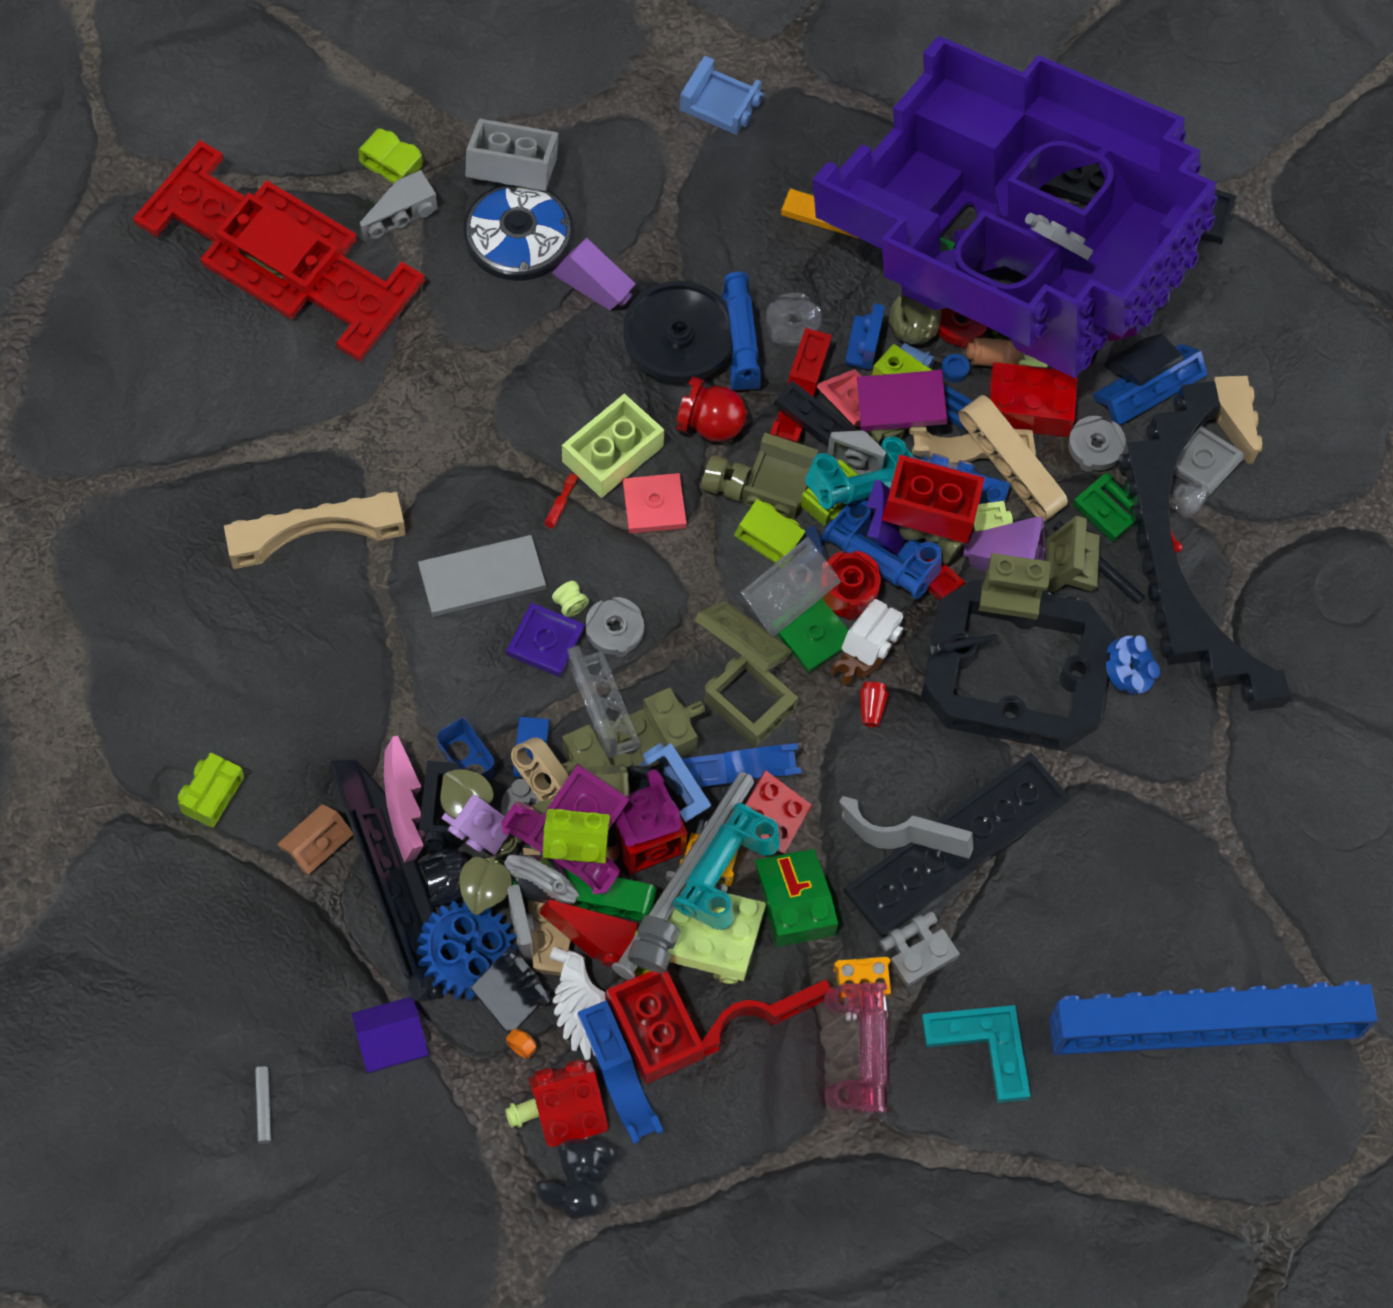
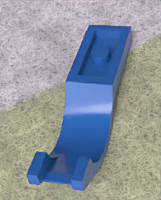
[663,743,802,787]
[577,1000,663,1145]

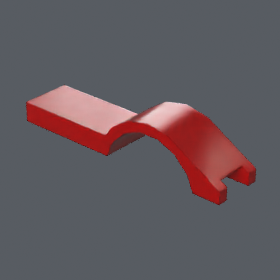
[770,328,832,443]
[702,980,832,1058]

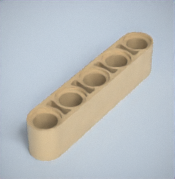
[958,395,1068,522]
[511,738,620,862]

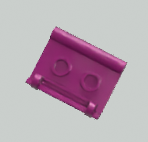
[615,770,681,846]

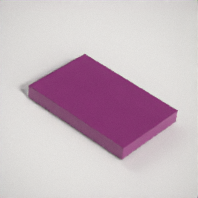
[857,370,947,431]

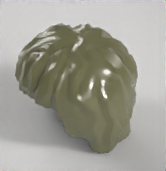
[889,294,941,344]

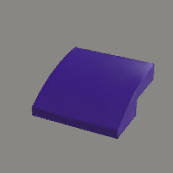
[866,479,904,556]

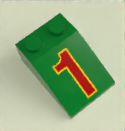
[755,849,838,948]

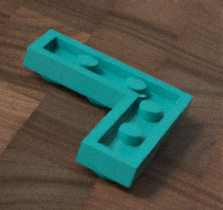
[921,1005,1030,1103]

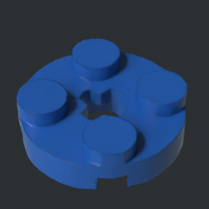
[1106,635,1160,696]

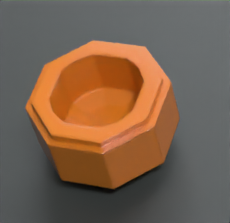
[506,1029,537,1059]

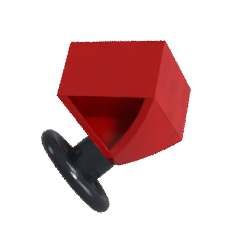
[615,765,687,876]

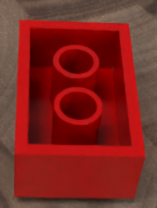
[987,362,1077,438]
[882,455,985,544]
[607,969,705,1085]

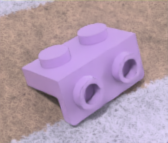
[442,794,509,855]

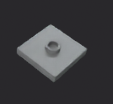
[1174,426,1244,496]
[507,884,535,963]

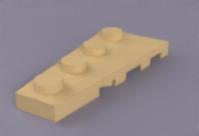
[523,848,571,976]

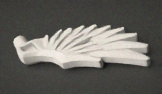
[550,947,605,1061]

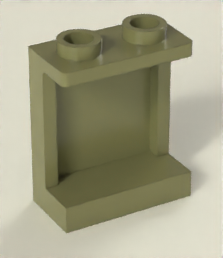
[741,432,819,520]
[979,553,1051,619]

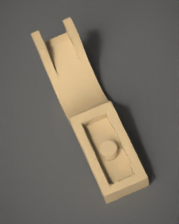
[909,426,1036,464]

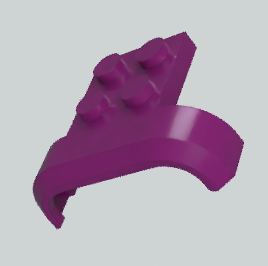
[501,763,630,894]

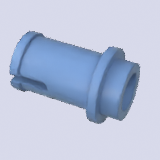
[901,343,935,369]

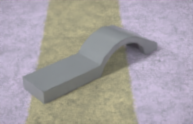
[840,796,973,858]

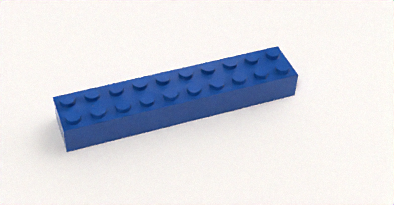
[1048,981,1378,1055]

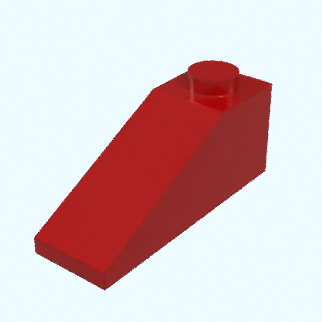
[539,900,637,968]

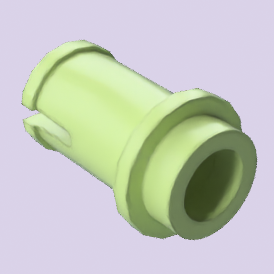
[505,1098,539,1128]

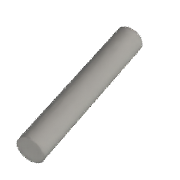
[255,1066,271,1144]

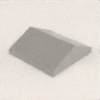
[827,430,886,474]

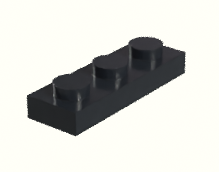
[773,380,857,446]

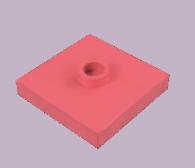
[623,473,687,534]

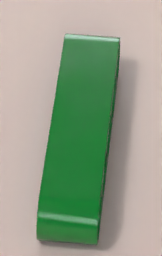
[511,867,657,921]

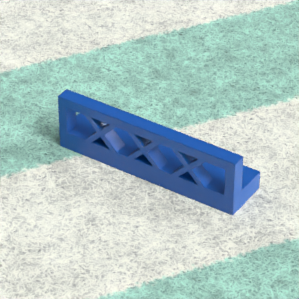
[1093,344,1208,425]

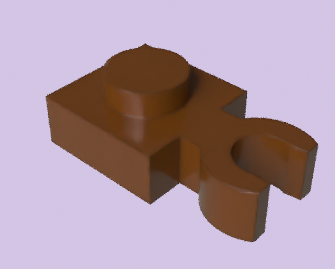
[830,652,883,685]

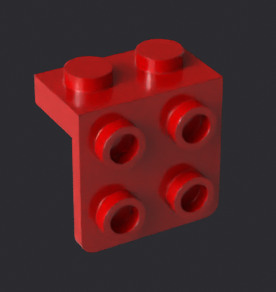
[528,1060,608,1147]

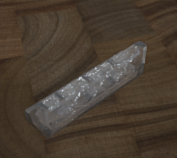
[567,646,641,758]

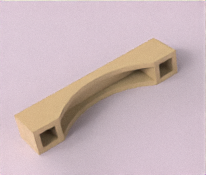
[224,492,406,569]

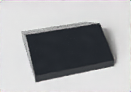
[1104,334,1184,387]

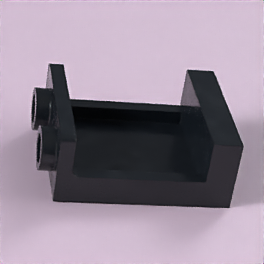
[419,761,459,855]

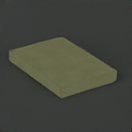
[695,601,793,672]

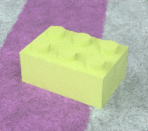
[562,393,664,498]

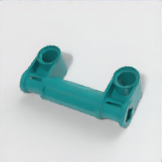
[805,436,914,509]
[672,803,780,930]

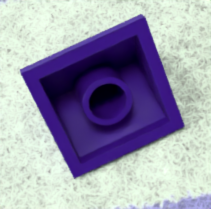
[351,997,429,1074]

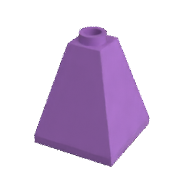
[964,517,1047,572]

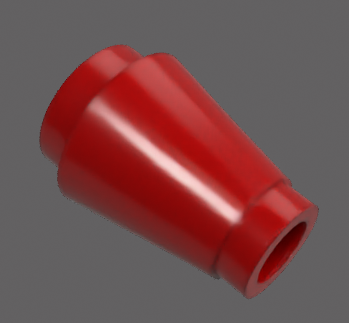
[859,682,889,727]

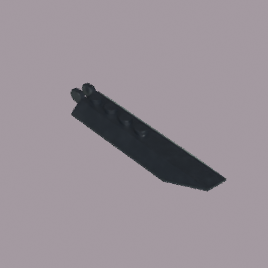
[330,760,451,1001]

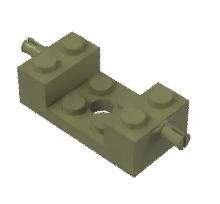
[561,687,705,779]

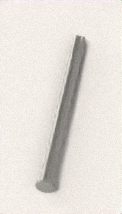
[612,772,754,980]

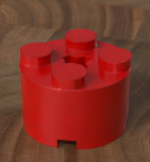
[820,551,881,620]

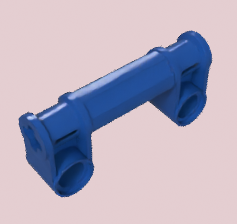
[722,272,761,390]
[822,499,942,599]

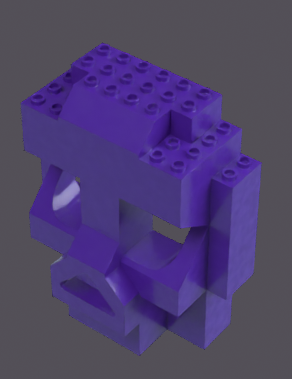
[812,35,1217,378]

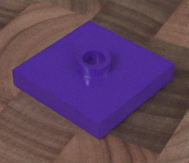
[506,602,585,677]

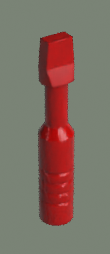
[544,473,578,528]

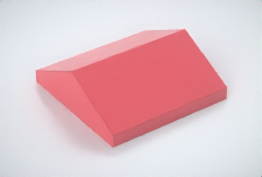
[817,369,862,427]

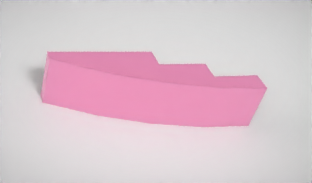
[384,735,424,863]

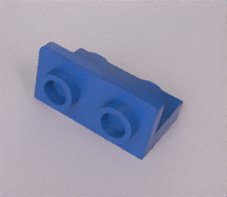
[845,303,885,370]

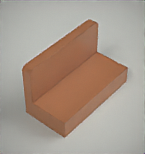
[278,805,353,875]

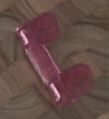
[824,983,888,1113]

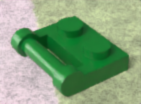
[1072,472,1136,543]

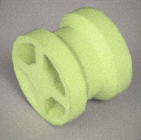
[552,581,589,617]

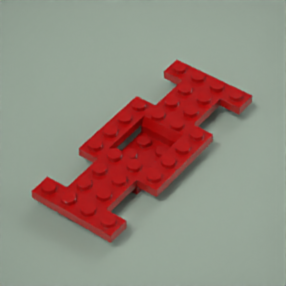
[133,140,425,362]

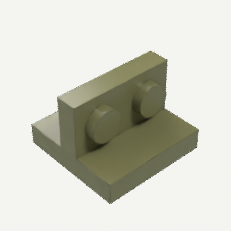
[1046,516,1100,592]

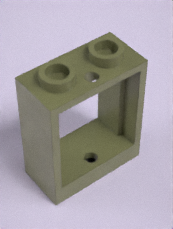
[704,656,798,748]

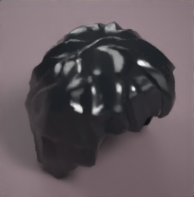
[419,848,469,906]

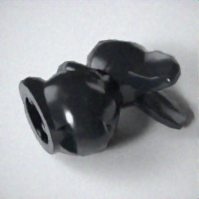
[536,1137,618,1220]

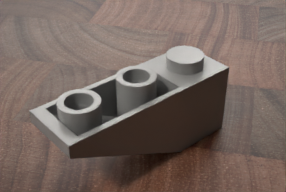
[360,170,438,242]

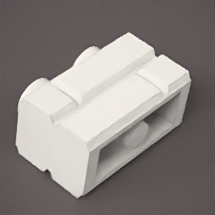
[842,599,904,666]

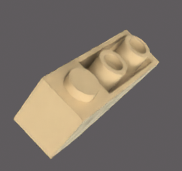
[1213,376,1262,463]

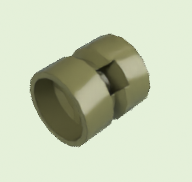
[701,454,751,502]

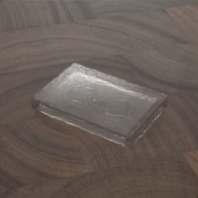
[740,537,841,637]

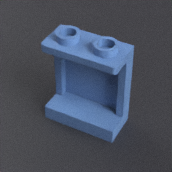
[680,56,763,135]
[639,742,711,823]

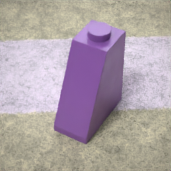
[552,238,635,310]

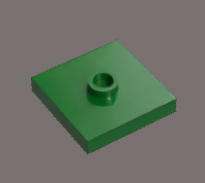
[773,596,849,674]

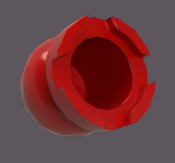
[676,376,746,442]

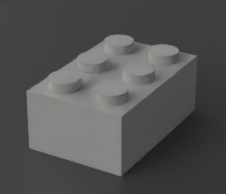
[466,119,558,191]

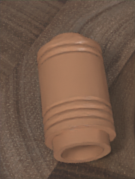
[967,337,1020,367]

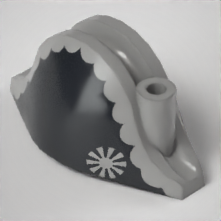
[504,855,579,904]

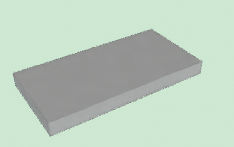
[418,535,546,617]

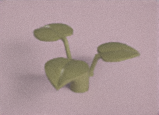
[441,769,552,916]

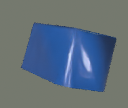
[437,717,496,781]

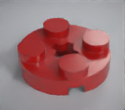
[937,308,988,348]

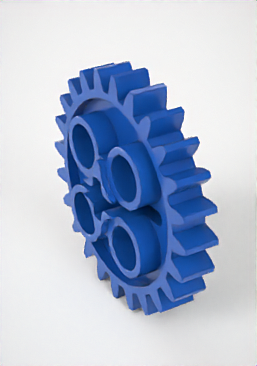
[416,901,519,1001]

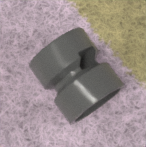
[627,915,681,973]

